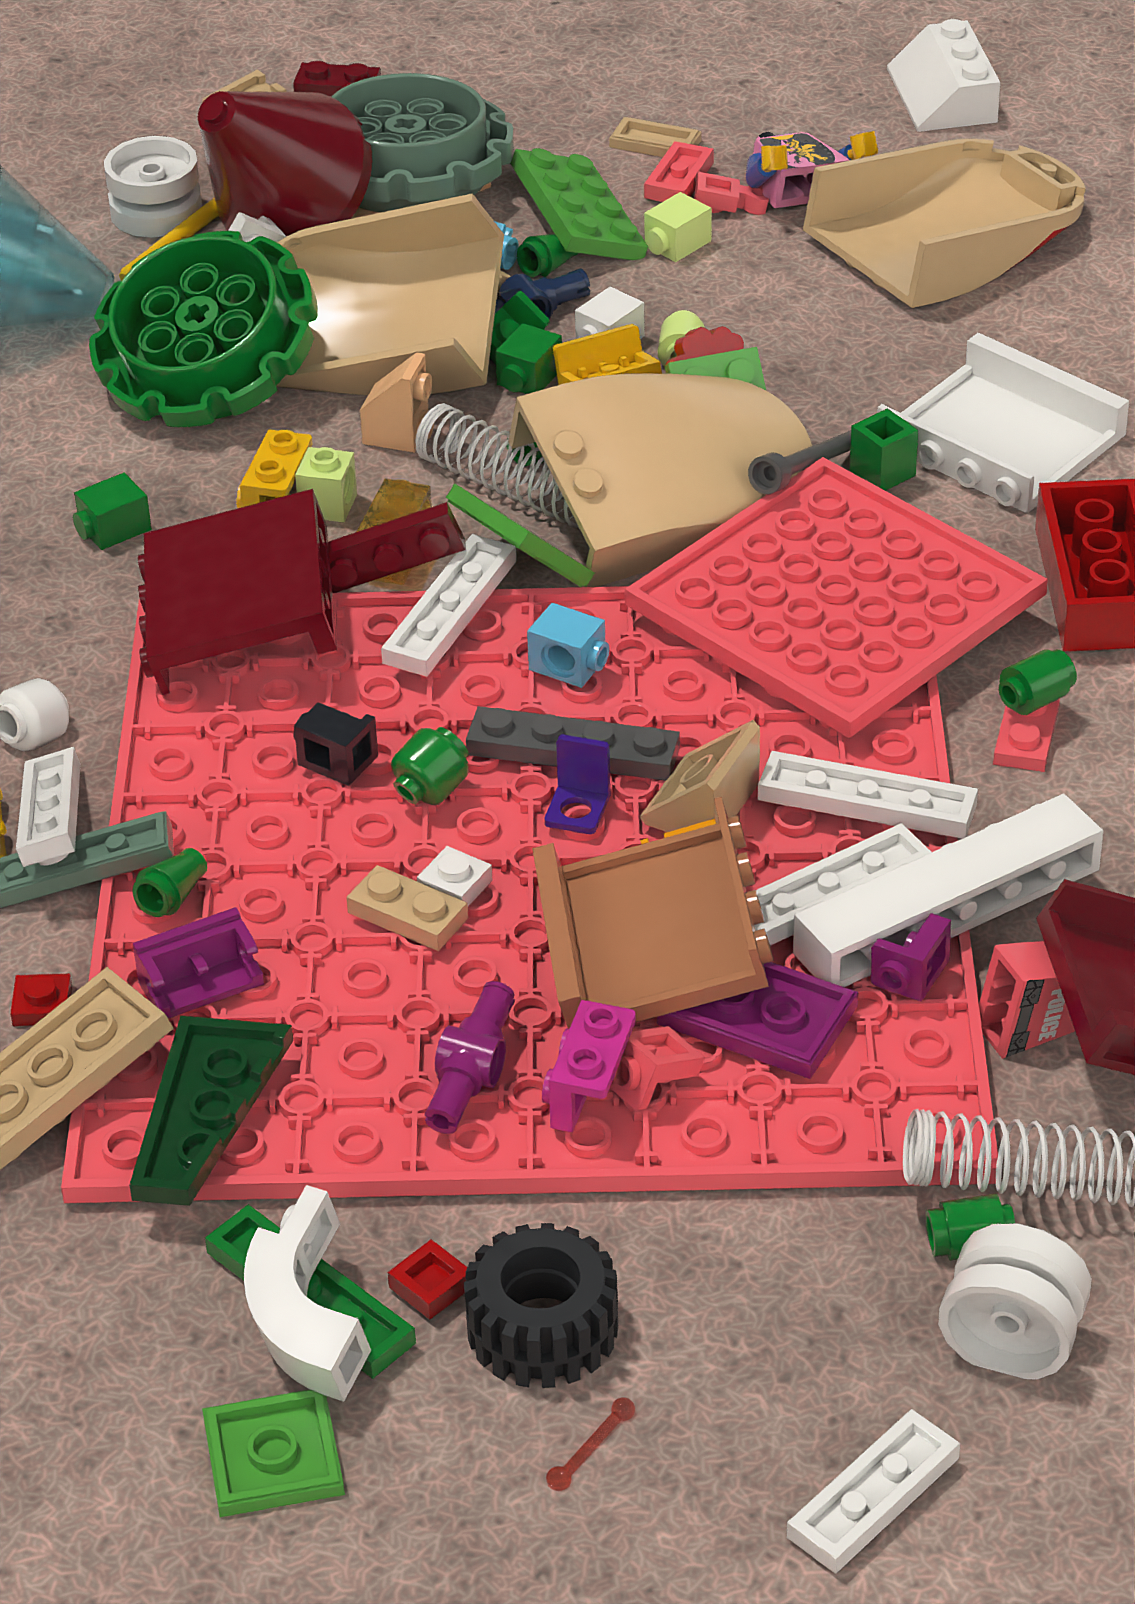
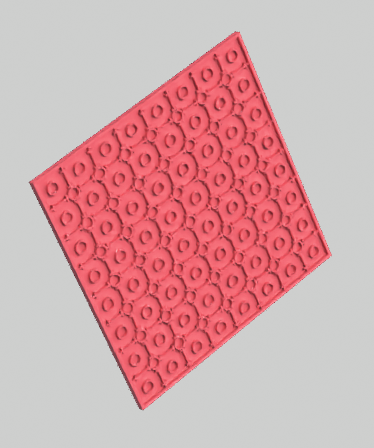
[61,586,998,1203]

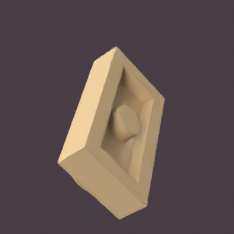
[346,865,468,951]

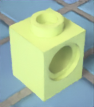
[295,447,357,522]

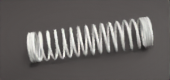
[415,403,580,529]
[903,1109,1135,1207]

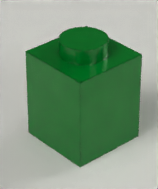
[495,323,562,394]
[850,408,918,491]
[73,472,152,550]

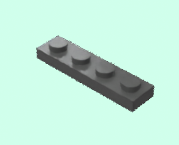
[466,706,680,781]

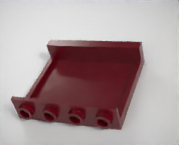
[138,489,337,695]
[1036,879,1135,1075]

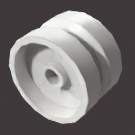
[104,136,202,238]
[938,1224,1092,1379]

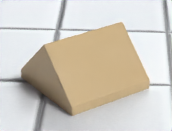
[640,720,760,832]

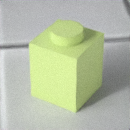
[644,192,712,262]

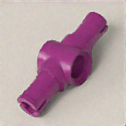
[425,981,515,1134]

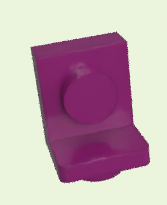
[871,913,951,1002]

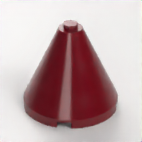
[197,91,372,236]

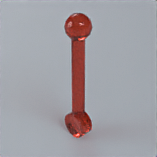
[546,1397,635,1491]

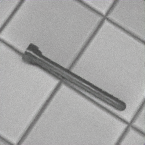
[748,430,851,494]

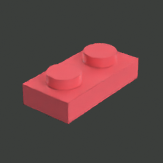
[644,141,714,202]
[993,699,1060,772]

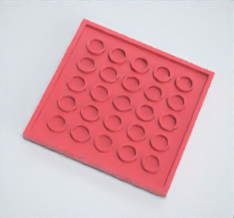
[625,457,1048,738]

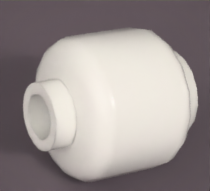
[0,678,69,751]

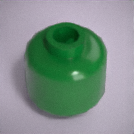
[391,727,469,805]

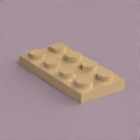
[0,967,174,1170]

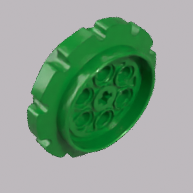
[89,231,318,427]

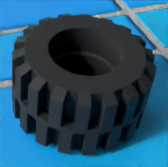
[464,1223,618,1388]

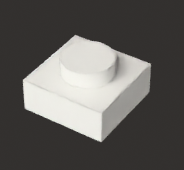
[417,846,493,906]

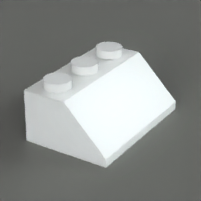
[887,19,1000,132]

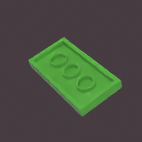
[510,148,648,260]

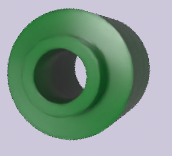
[999,649,1077,715]
[925,1193,1016,1261]

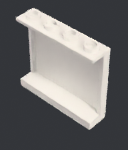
[877,333,1129,513]

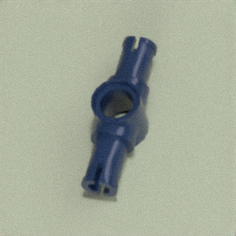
[495,268,590,320]

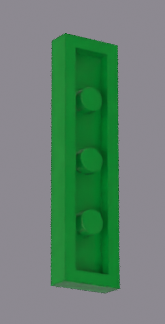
[205,1204,416,1379]

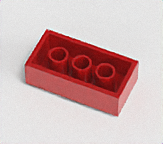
[1035,479,1135,652]

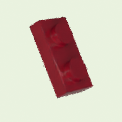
[293,61,381,96]

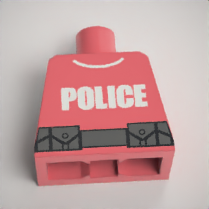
[979,941,1075,1059]

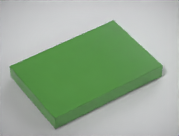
[446,483,595,587]

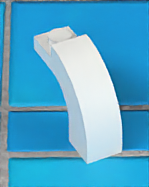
[244,1185,371,1402]

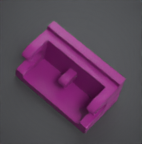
[133,907,264,1018]

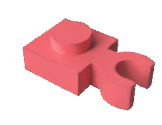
[694,172,769,215]

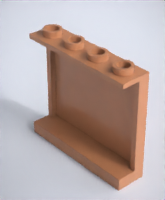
[532,797,774,1029]

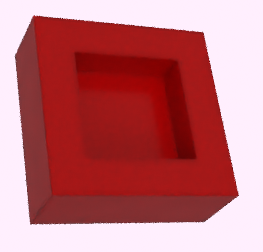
[10,973,72,1026]
[387,1239,467,1320]

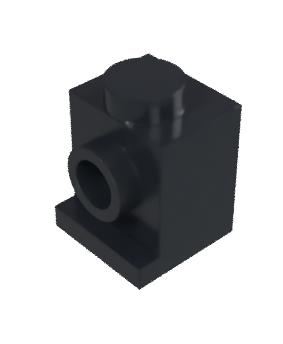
[293,702,378,786]

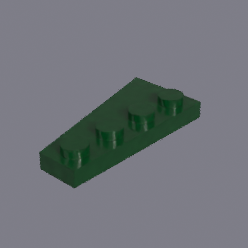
[129,1016,293,1206]

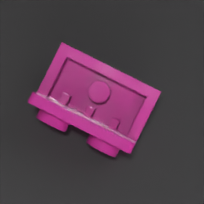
[542,1000,636,1133]

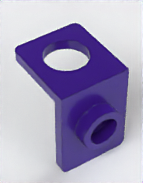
[544,734,611,834]

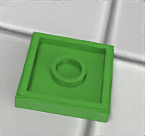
[202,1389,345,1517]

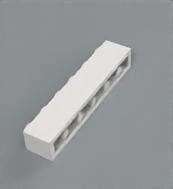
[793,793,1103,987]

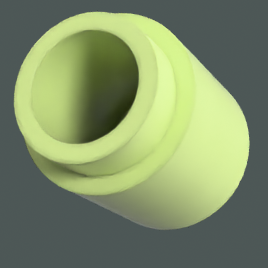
[658,310,705,366]

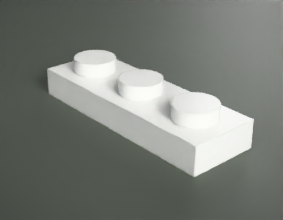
[787,1409,960,1574]

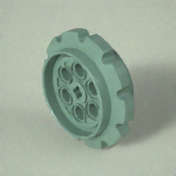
[331,73,514,213]

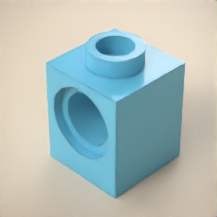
[527,603,610,688]

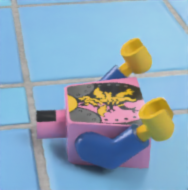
[746,131,878,208]

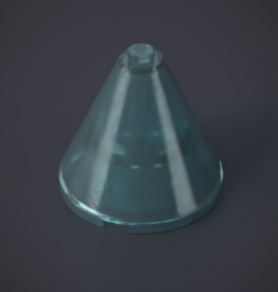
[0,165,115,327]

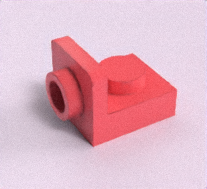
[610,1026,705,1111]

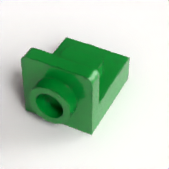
[489,291,550,364]

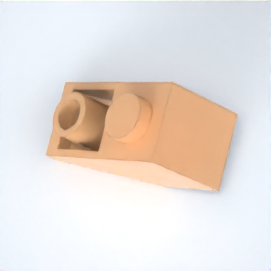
[360,353,434,453]

